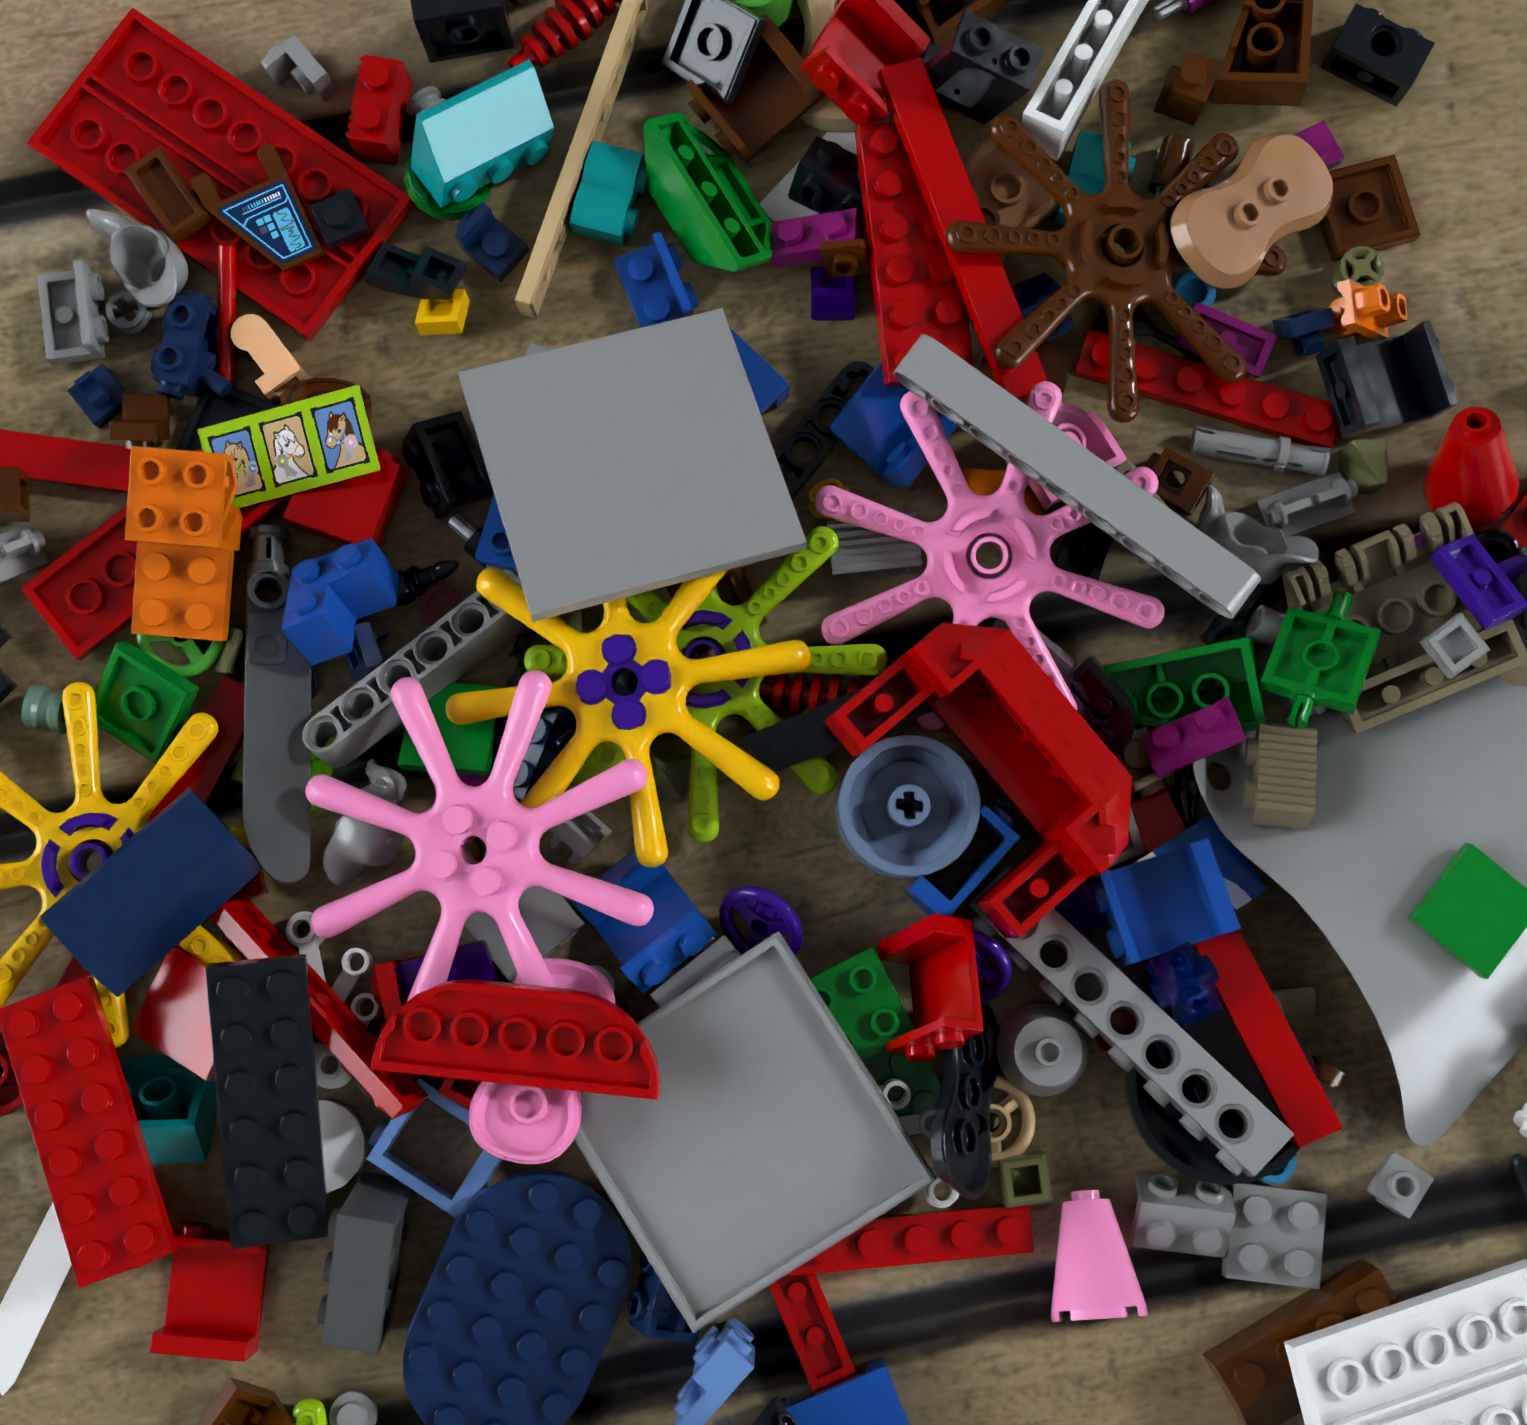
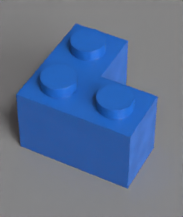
[281,538,400,666]

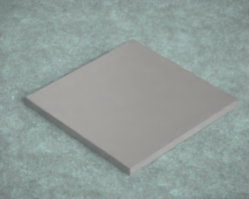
[458,308,807,622]
[574,931,936,1333]

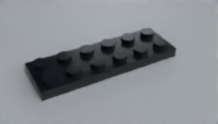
[205,954,329,1249]

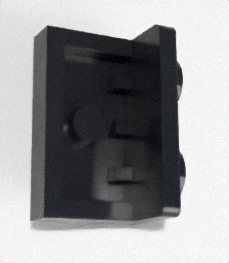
[788,136,865,221]

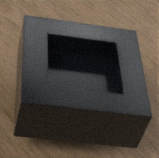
[310,188,372,251]

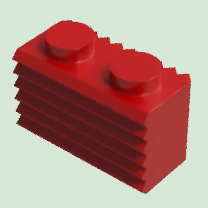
[345,55,413,166]

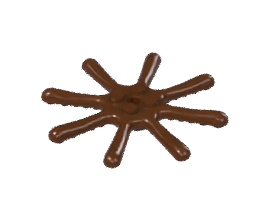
[945,79,1287,423]

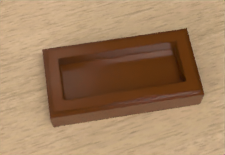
[123,146,213,245]

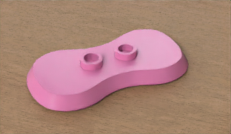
[469,958,615,1164]

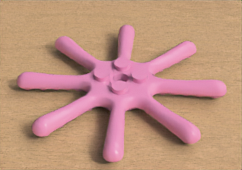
[814,381,1165,731]
[305,670,654,1001]

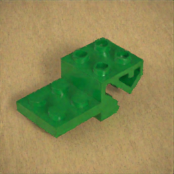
[810,947,942,1138]

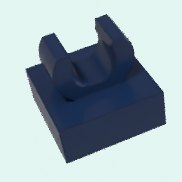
[1273,308,1335,356]
[67,364,127,429]
[344,622,397,681]

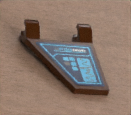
[191,144,325,273]

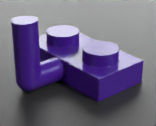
[1430,534,1527,630]

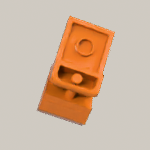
[125,446,242,641]

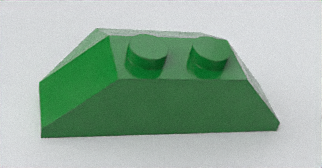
[643,112,772,272]

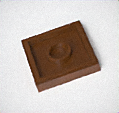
[1320,154,1421,262]

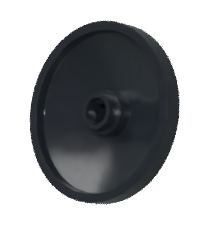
[1125,992,1318,1184]

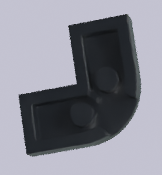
[1064,656,1136,757]

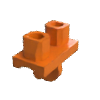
[1327,279,1408,341]

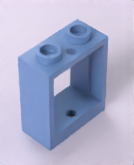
[366,1075,503,1217]

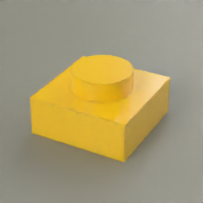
[415,289,470,335]

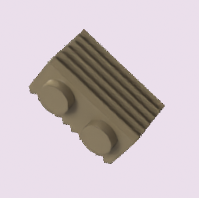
[1242,723,1318,831]

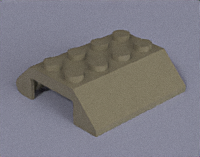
[1283,502,1527,734]

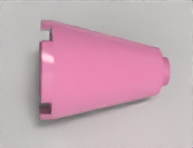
[1051,1190,1148,1322]

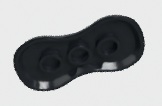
[930,995,999,1200]

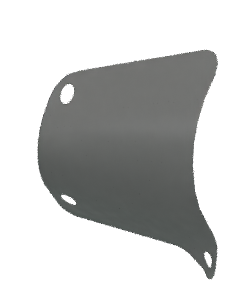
[1193,621,1527,1146]

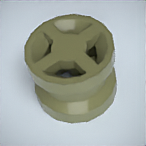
[1330,246,1384,297]

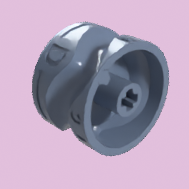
[835,735,980,879]

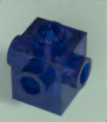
[1146,942,1221,1028]

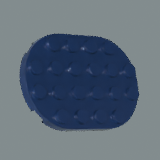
[403,1170,632,1425]

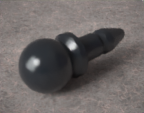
[396,560,459,606]

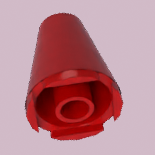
[1423,407,1519,526]

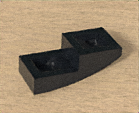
[365,241,468,300]

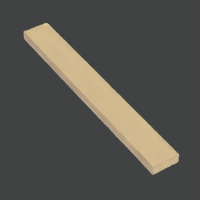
[515,0,649,319]

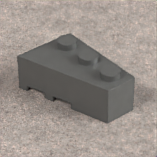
[317,1171,416,1354]

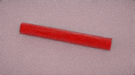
[217,245,236,382]

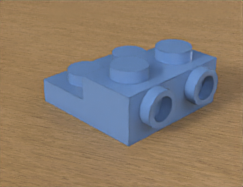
[674,1318,755,1425]

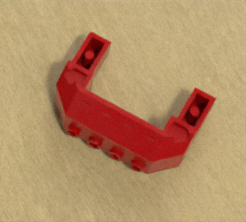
[823,622,1132,938]

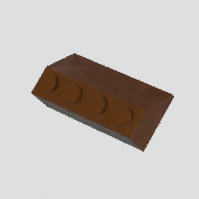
[1202,1259,1399,1425]

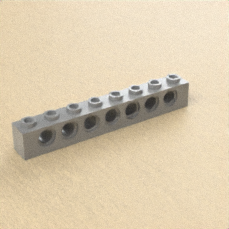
[969,865,1294,1177]

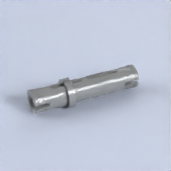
[1189,425,1330,476]

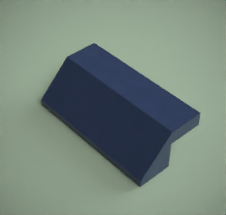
[39,788,262,997]

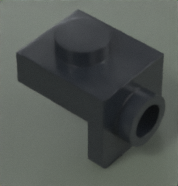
[1055,522,1114,580]

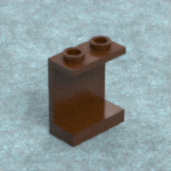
[685,13,826,163]

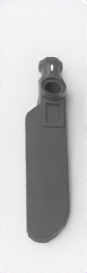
[243,525,311,884]

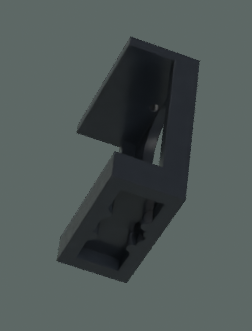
[920,9,1044,125]

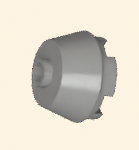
[997,1003,1089,1097]

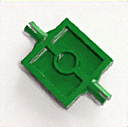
[1260,591,1381,729]

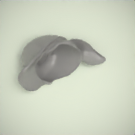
[86,209,188,307]
[1197,485,1319,584]
[322,759,407,887]

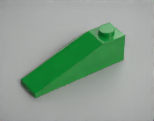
[1072,636,1267,732]

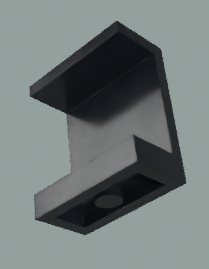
[1315,320,1458,439]

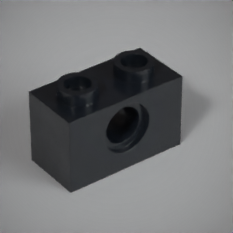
[1320,3,1435,107]

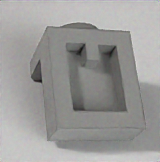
[261,35,338,102]
[1368,1152,1434,1219]

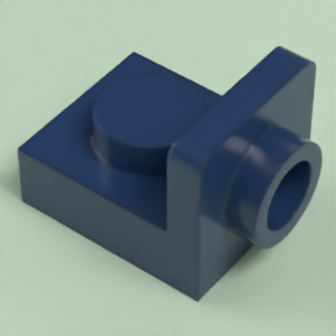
[455,203,529,282]

